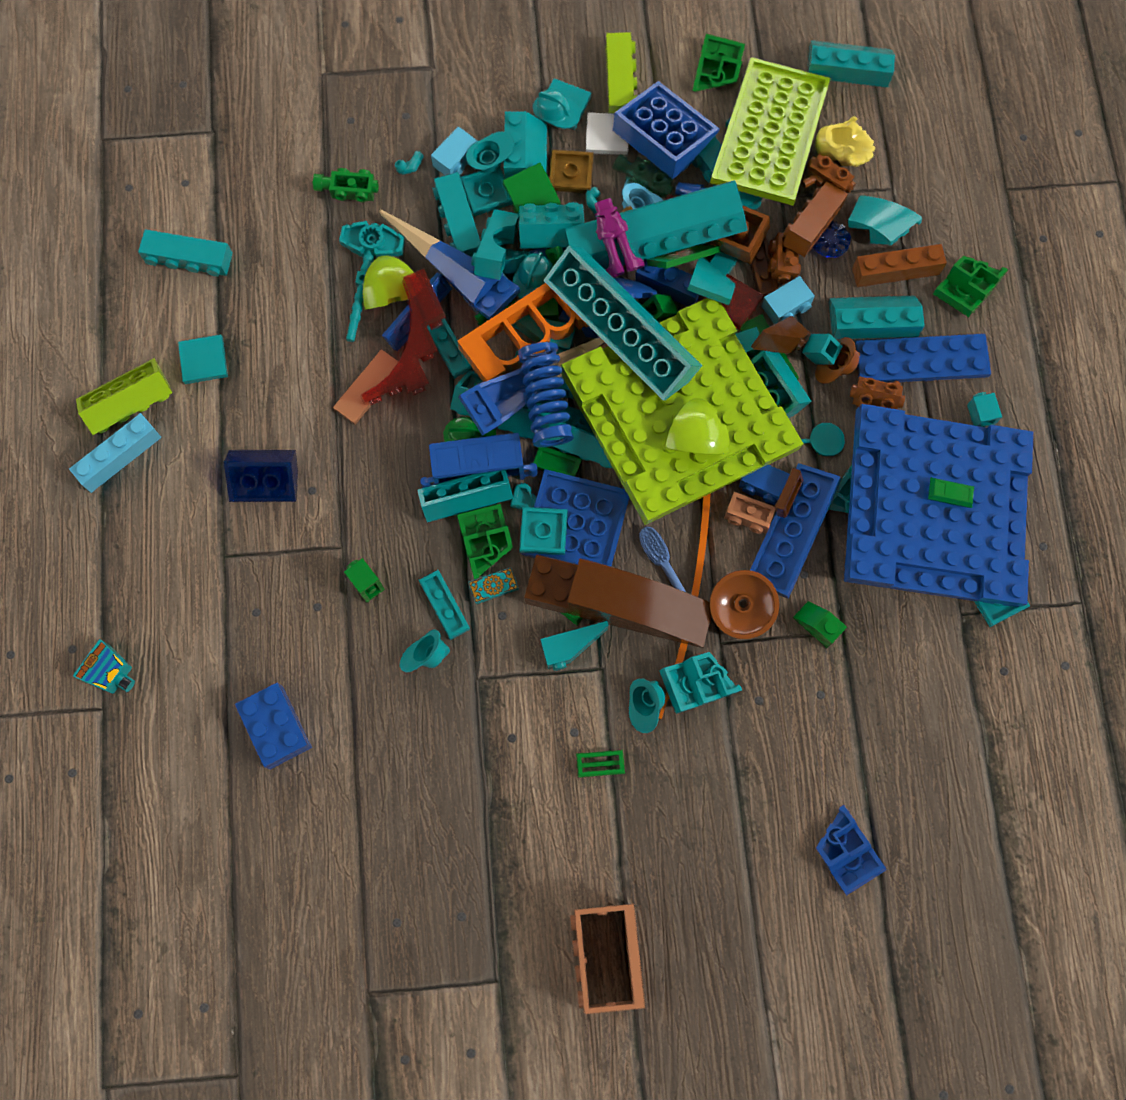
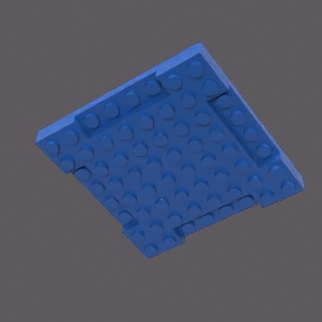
[844,404,1033,607]

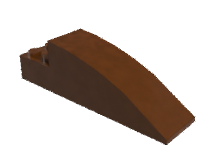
[524,555,711,648]

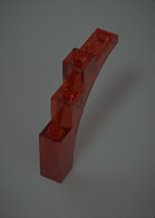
[360,268,446,406]

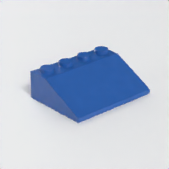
[613,81,719,179]

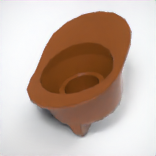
[815,337,860,384]

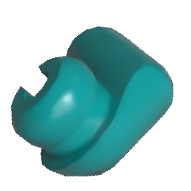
[395,151,424,175]
[586,187,601,215]

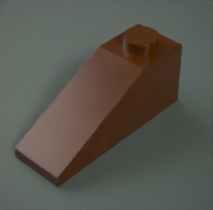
[751,316,810,354]

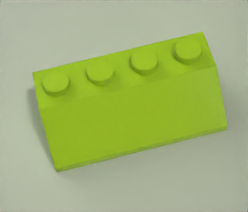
[76,358,172,435]

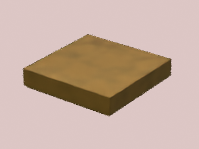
[549,150,593,193]

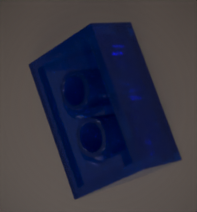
[223,450,298,502]

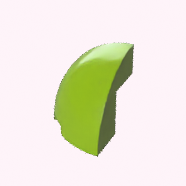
[363,255,423,309]
[666,398,730,454]

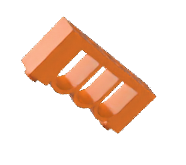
[457,283,589,382]

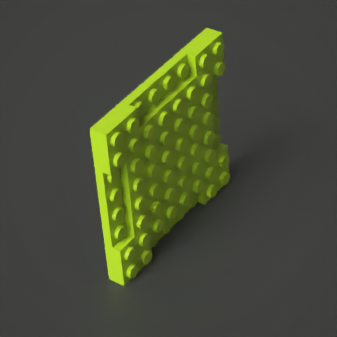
[561,298,803,525]

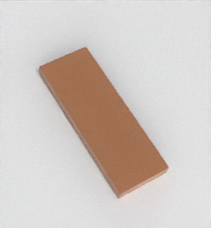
[333,349,403,425]

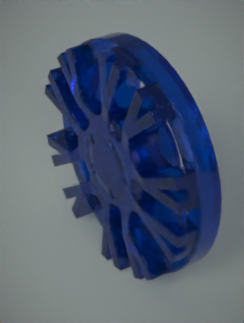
[813,220,851,258]

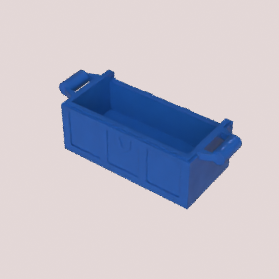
[420,432,537,488]

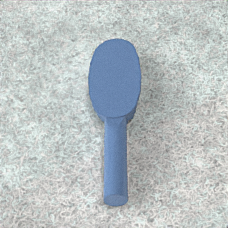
[639,526,687,593]

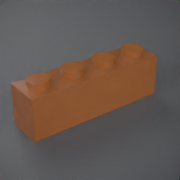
[783,181,848,257]
[852,244,947,287]

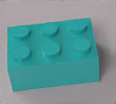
[519,202,585,249]

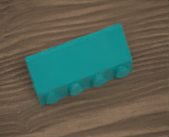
[807,40,895,88]
[829,295,925,340]

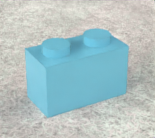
[431,126,477,176]
[761,276,815,324]

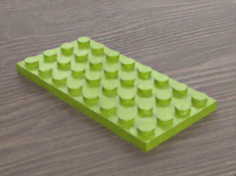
[710,57,831,206]

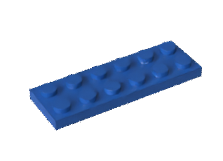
[855,334,991,383]
[750,463,841,599]

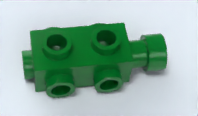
[313,168,379,202]

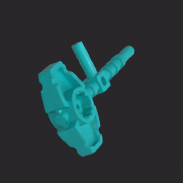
[339,221,405,342]

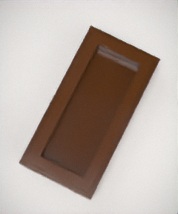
[775,468,803,518]

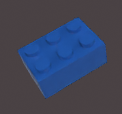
[235,682,312,770]

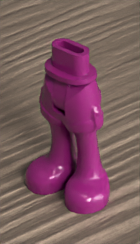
[594,198,645,277]

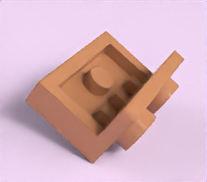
[724,492,776,534]

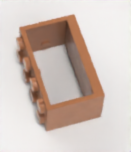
[570,904,645,1014]

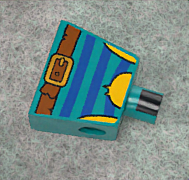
[73,639,135,694]

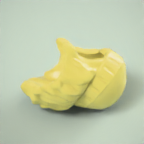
[815,117,875,167]

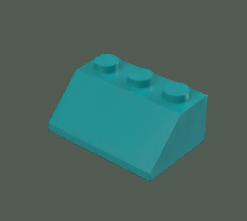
[504,111,547,179]
[751,350,812,418]

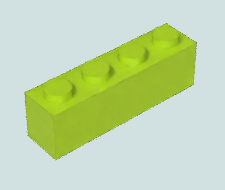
[606,32,638,114]

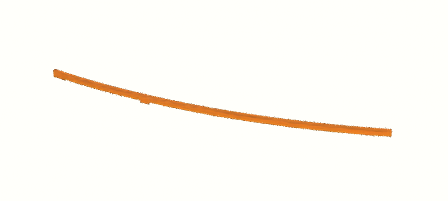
[659,493,711,719]

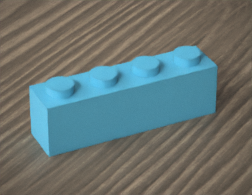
[69,413,162,493]

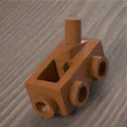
[801,154,856,194]
[768,232,801,284]
[849,376,905,409]

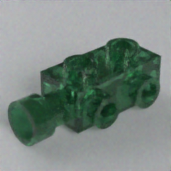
[613,154,674,199]

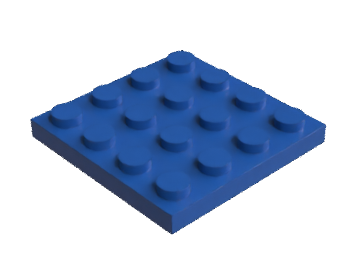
[521,469,629,567]

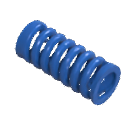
[518,342,574,447]

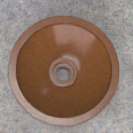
[710,570,779,639]

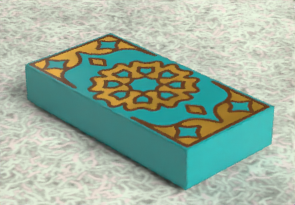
[468,567,519,604]

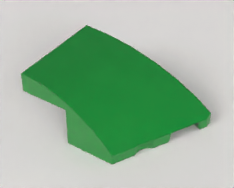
[692,34,745,92]
[503,162,562,214]
[933,256,1008,317]
[457,504,513,579]

